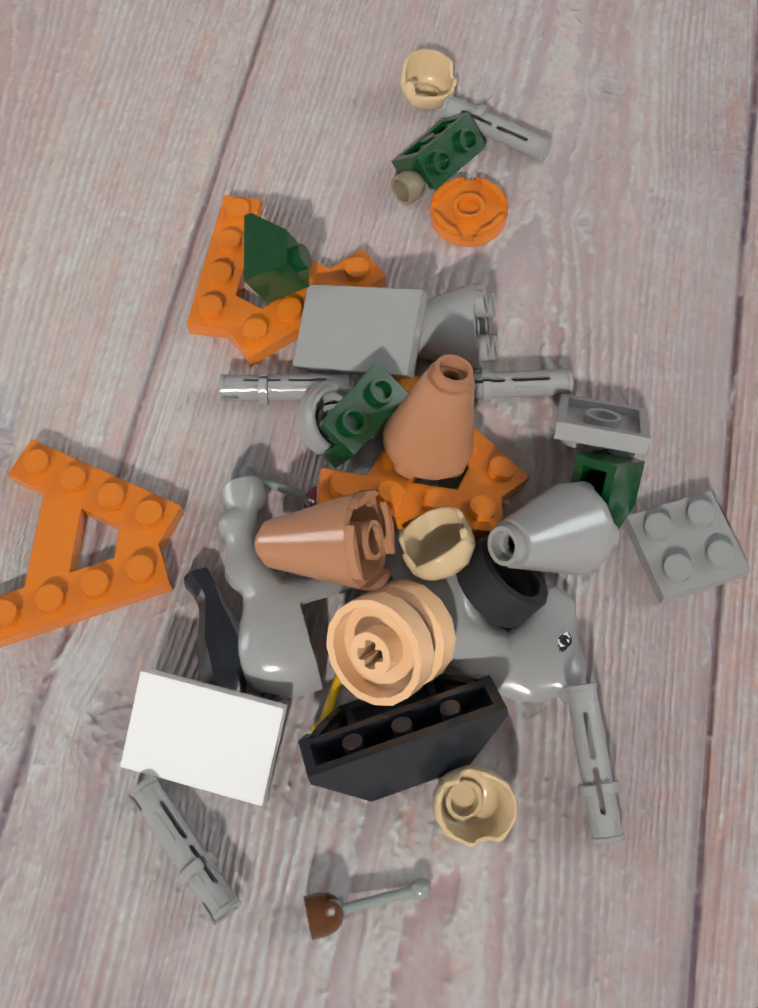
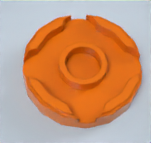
[430,176,508,247]

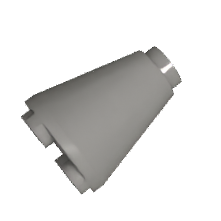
[417,283,498,370]
[487,481,620,575]

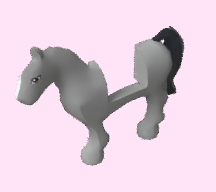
[184,440,586,704]

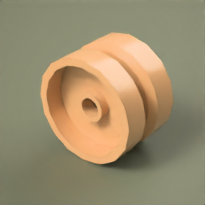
[326,579,456,706]

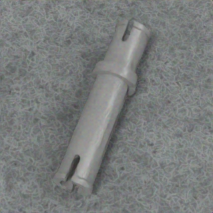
[440,94,553,162]
[473,368,574,403]
[220,371,350,405]
[564,682,625,844]
[128,777,242,925]

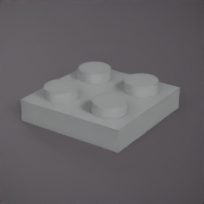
[554,393,651,457]
[623,490,751,604]

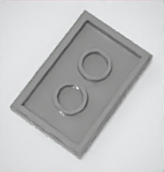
[293,285,428,379]

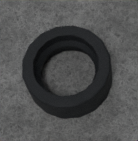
[456,534,548,628]

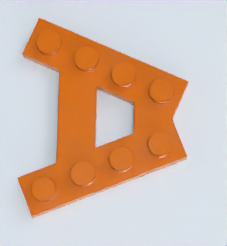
[187,195,386,367]
[316,373,530,541]
[0,439,185,648]

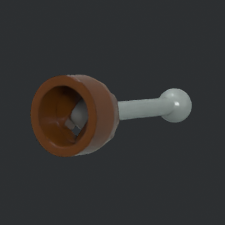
[303,878,431,940]

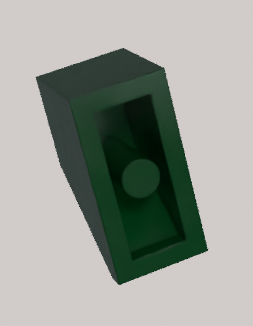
[244,213,312,303]
[571,449,645,530]

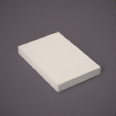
[120,668,288,806]

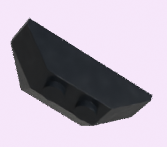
[298,674,509,802]

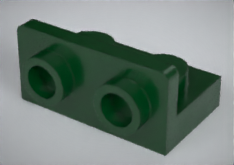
[391,112,486,190]
[320,363,408,468]

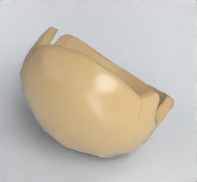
[400,48,457,110]
[399,506,475,581]
[433,765,518,847]

